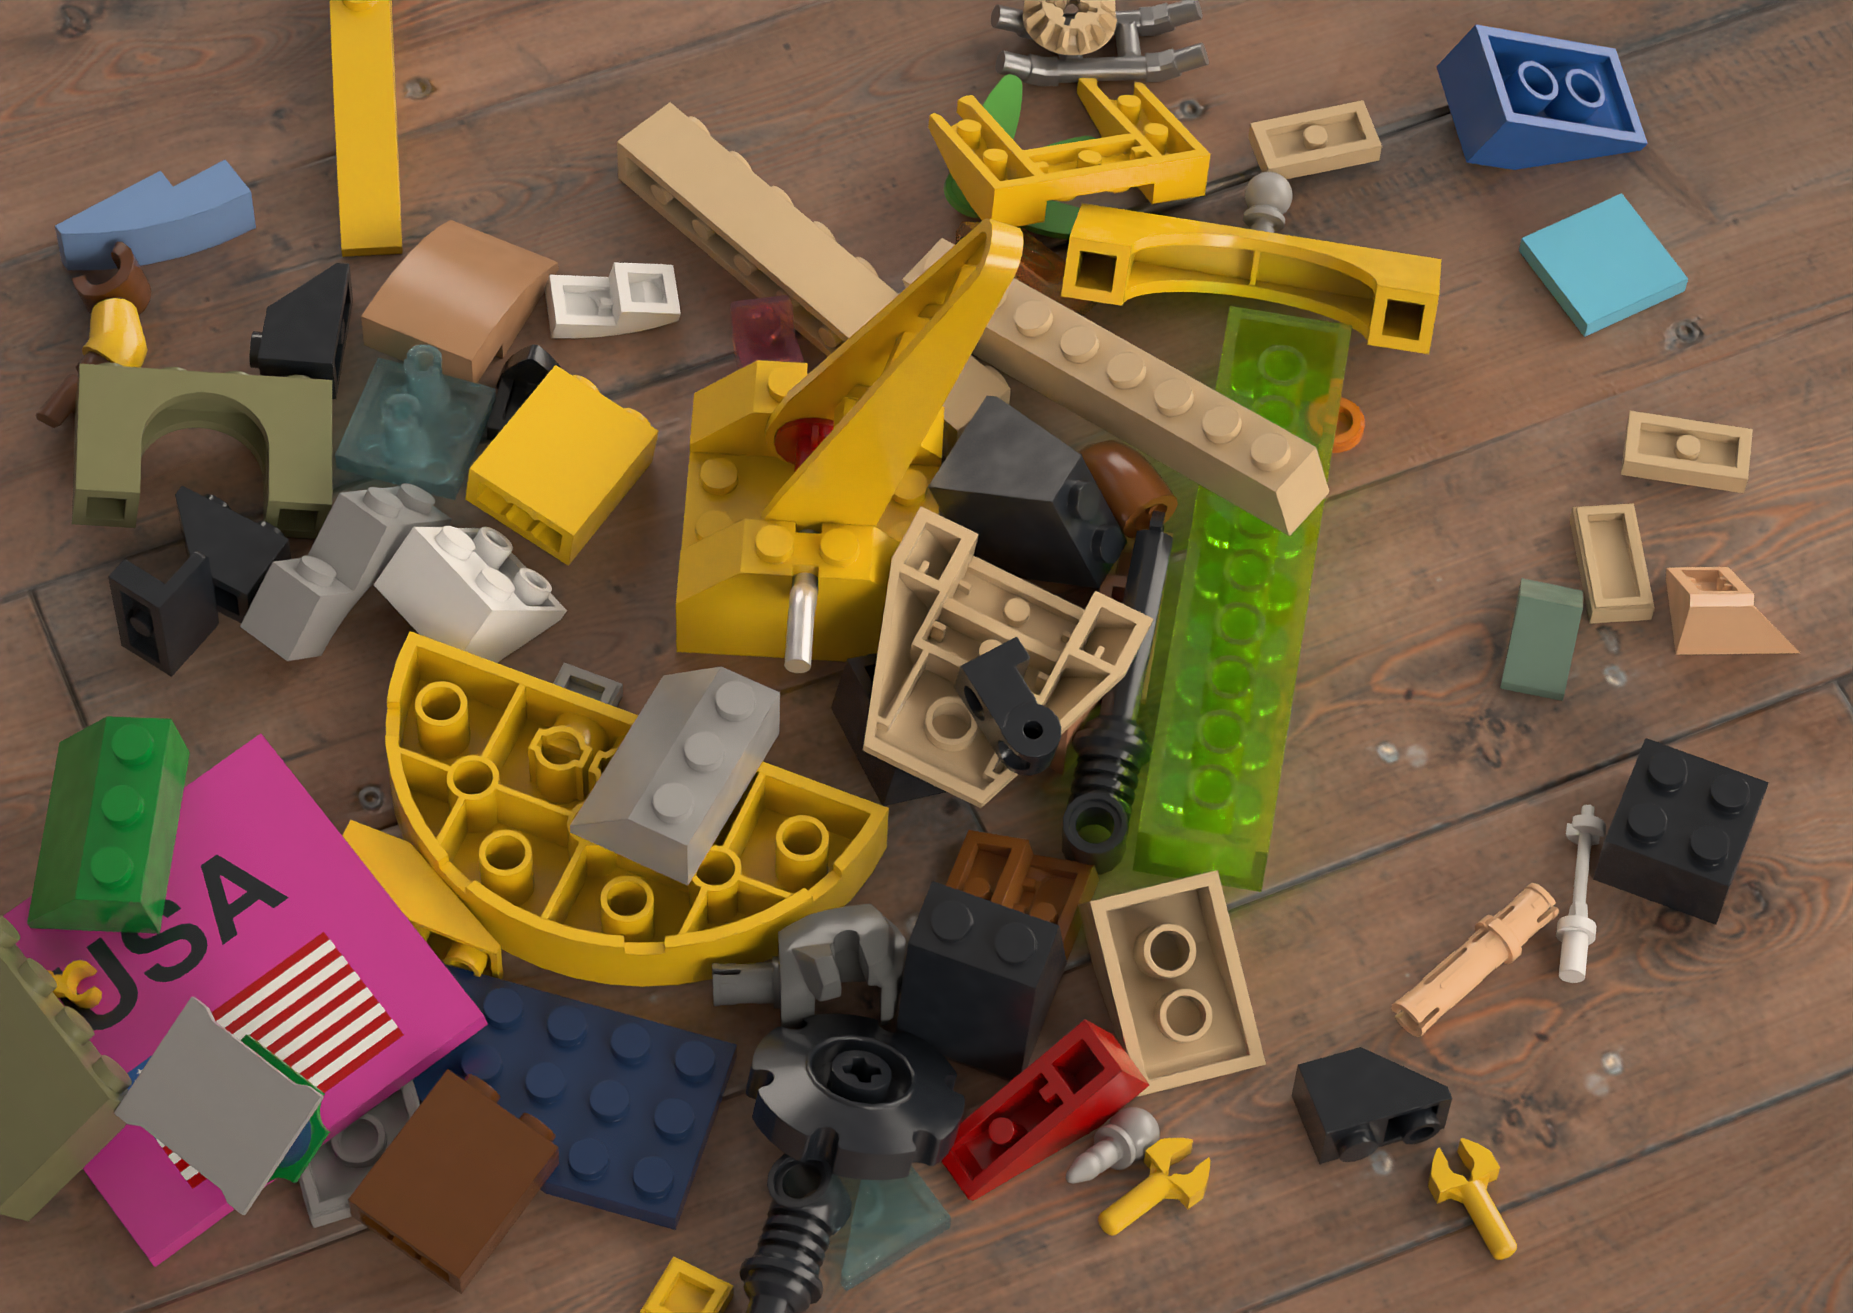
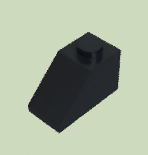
[249,263,353,399]

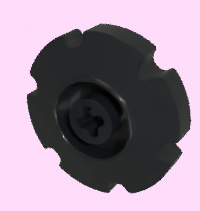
[746,1014,965,1180]

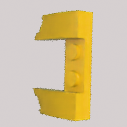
[928,78,1211,227]

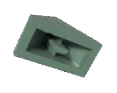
[1500,578,1583,701]

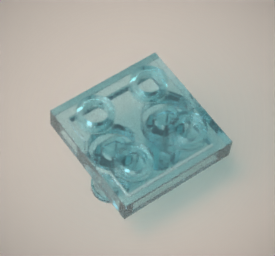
[335,344,496,500]

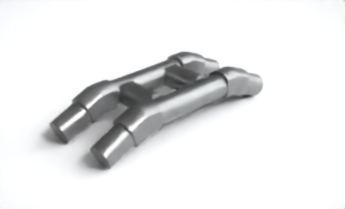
[991,0,1209,86]

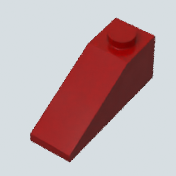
[941,1019,1150,1201]

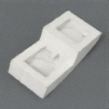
[544,262,681,339]

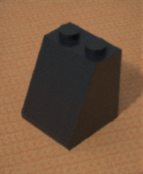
[928,395,1127,588]
[896,881,1067,1082]

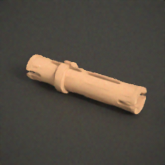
[1391,883,1559,1037]

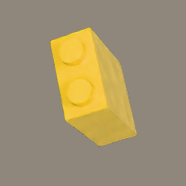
[465,365,659,566]

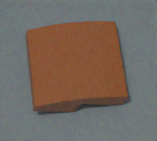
[946,830,1099,961]

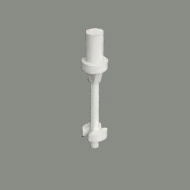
[1556,805,1606,983]

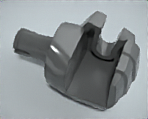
[712,904,906,1030]

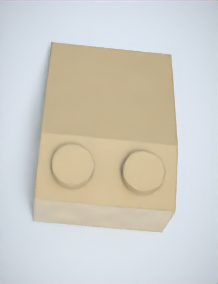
[1078,870,1266,1097]

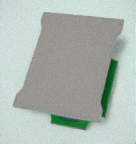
[114,997,330,1215]

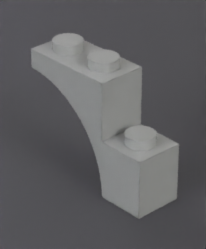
[240,483,452,661]

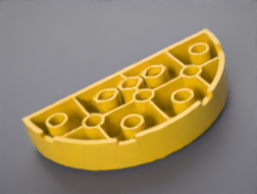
[385,631,889,987]

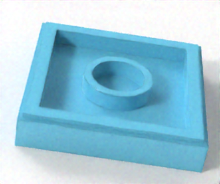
[1519,193,1688,337]

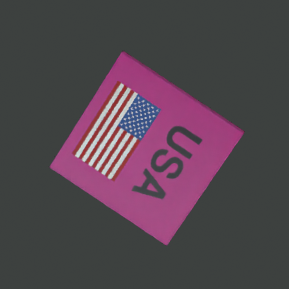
[3,733,488,1267]

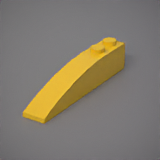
[330,0,403,257]

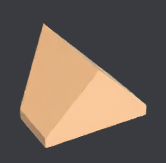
[1666,567,1800,655]

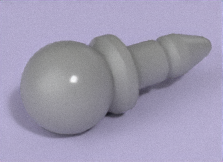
[1243,172,1293,233]
[1065,1107,1160,1184]

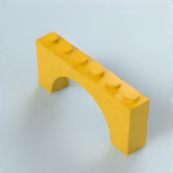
[1061,203,1442,354]

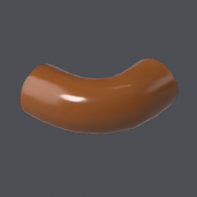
[1078,440,1178,538]

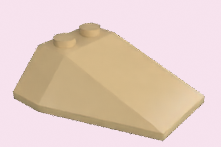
[863,506,1153,808]

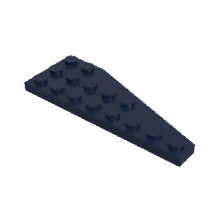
[413,963,737,1230]

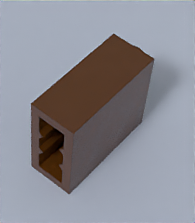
[348,1069,559,1294]

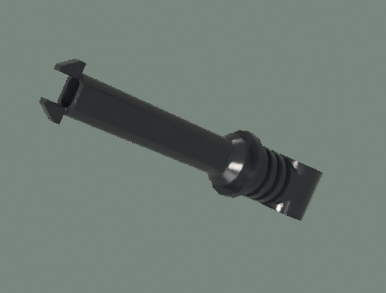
[1062,510,1173,875]
[739,1153,852,1313]

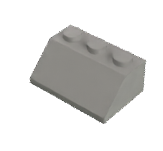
[570,667,780,885]

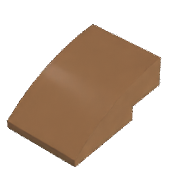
[361,220,559,389]

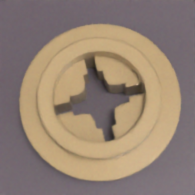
[1023,0,1117,55]

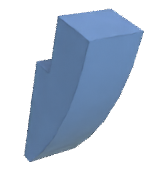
[55,159,256,270]

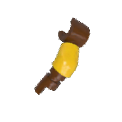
[35,241,151,428]

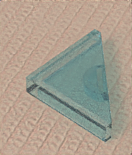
[841,1165,951,1292]

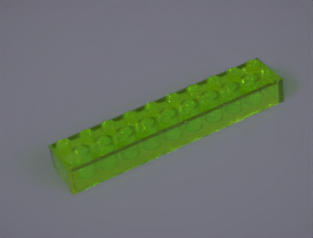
[1133,306,1352,892]

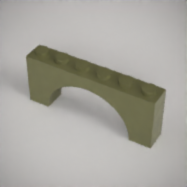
[0,914,132,1222]

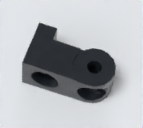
[954,637,1062,776]

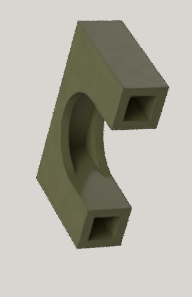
[72,362,332,539]

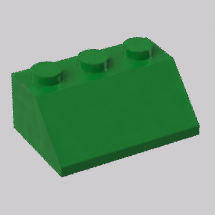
[27,716,190,934]

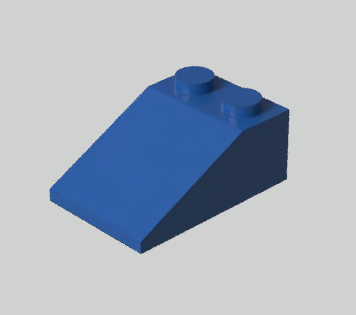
[1436,24,1648,170]

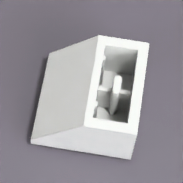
[374,526,567,663]

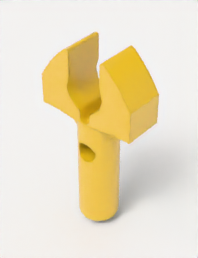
[1098,1138,1211,1236]
[1428,1138,1517,1260]

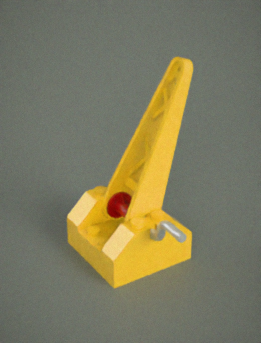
[676,219,1024,673]

